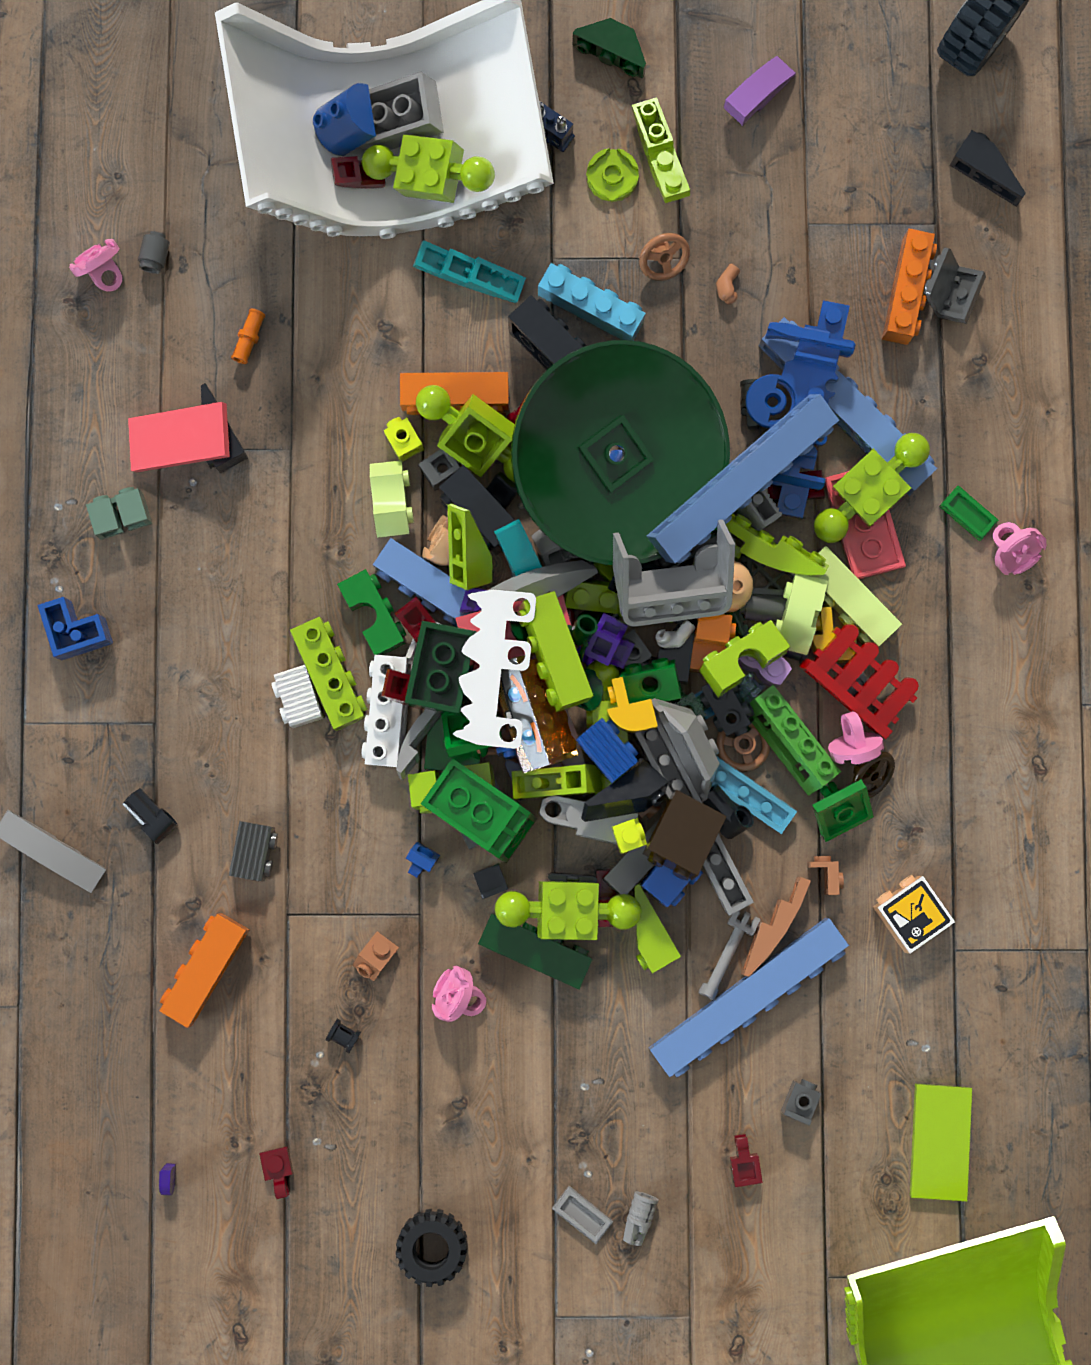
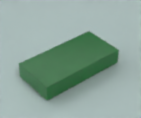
[939,485,999,542]

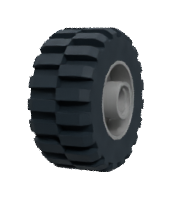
[937,0,1029,76]

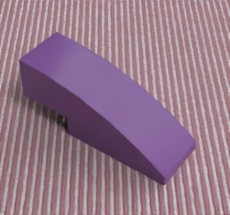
[724,56,796,126]

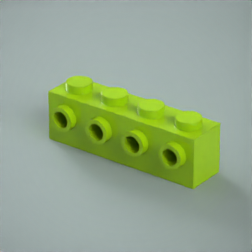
[517,591,593,712]
[290,617,368,731]

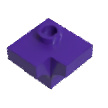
[584,613,635,669]

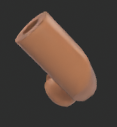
[716,264,740,304]

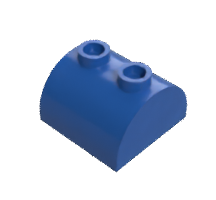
[313,83,376,156]

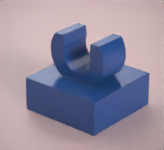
[405,842,440,878]

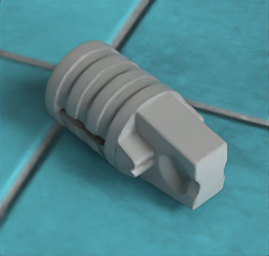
[623,1191,659,1246]

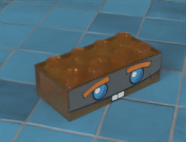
[498,653,578,773]

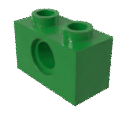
[620,658,682,704]

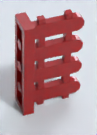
[799,624,919,739]

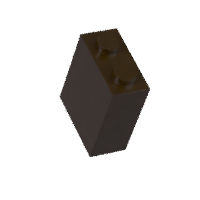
[642,790,727,880]

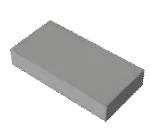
[552,1186,613,1244]

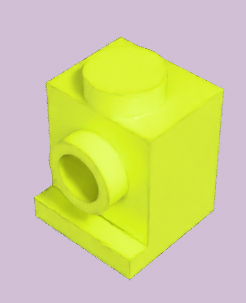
[384,417,424,462]
[611,818,647,854]

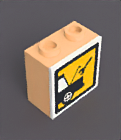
[873,875,955,954]

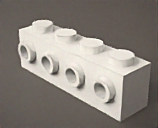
[362,655,413,767]

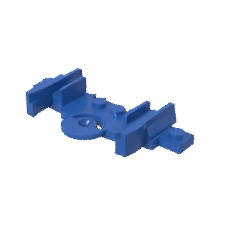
[739,300,856,519]

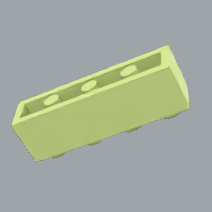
[808,546,902,647]

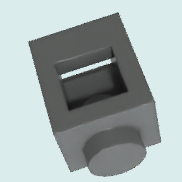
[418,449,461,491]
[781,1079,821,1126]

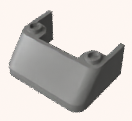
[613,520,735,626]

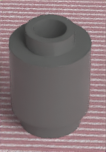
[138,231,170,274]

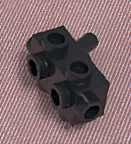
[700,679,755,737]

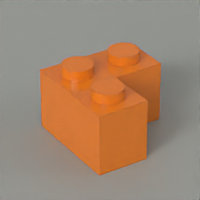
[689,614,736,673]

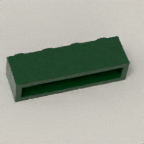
[478,913,593,990]

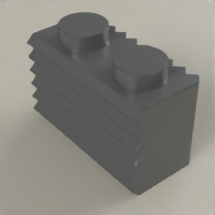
[229,821,278,882]

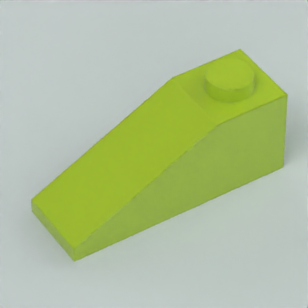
[448,504,493,590]
[512,764,602,799]
[633,884,681,973]

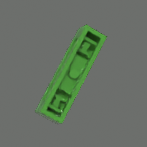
[750,685,841,796]

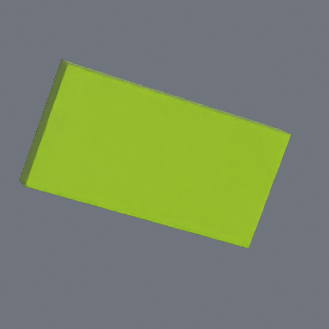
[910,1083,972,1202]

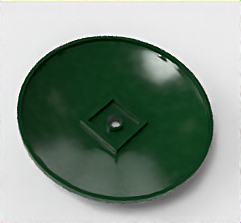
[511,340,730,565]

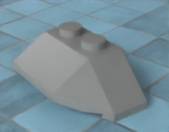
[652,698,720,802]

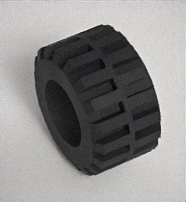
[396,1209,468,1287]

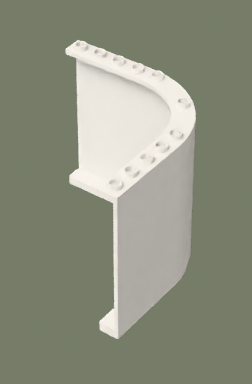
[215,0,554,239]

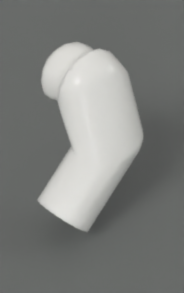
[655,620,696,648]

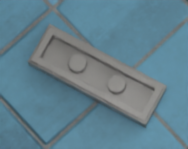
[602,819,659,895]

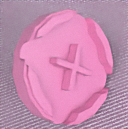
[69,239,122,291]
[993,522,1047,575]
[828,711,884,764]
[432,966,486,1022]

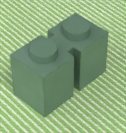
[86,487,153,540]

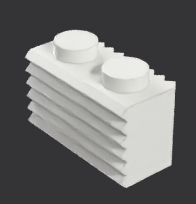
[272,665,324,728]

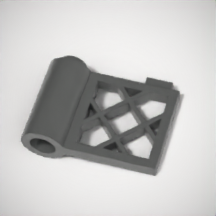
[739,543,795,622]

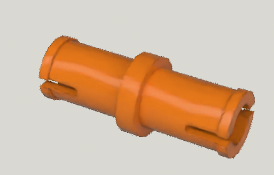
[231,308,266,364]

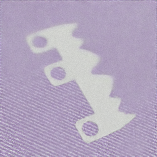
[453,590,536,749]

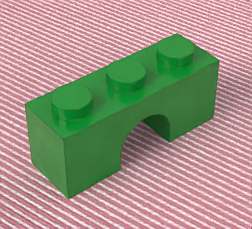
[337,569,407,656]

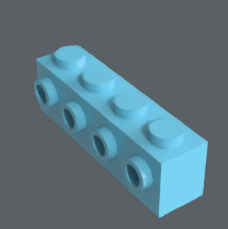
[538,263,645,341]

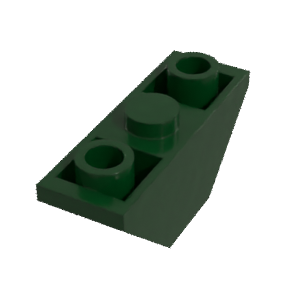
[572,18,646,79]

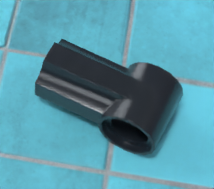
[702,784,754,839]
[122,788,178,844]

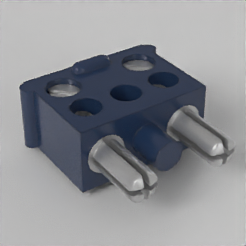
[539,101,575,152]

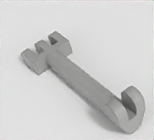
[698,910,761,1001]

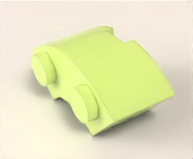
[370,460,414,538]
[775,574,828,655]

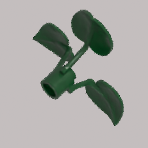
[509,610,619,711]

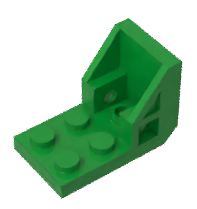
[421,758,537,864]

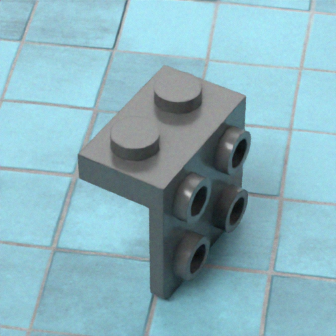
[924,248,986,324]

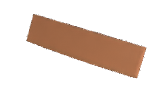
[741,877,811,977]

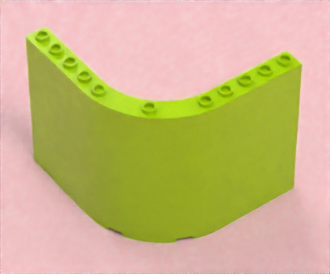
[844,1216,1073,1365]

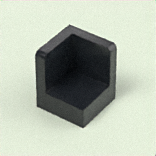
[473,863,509,899]

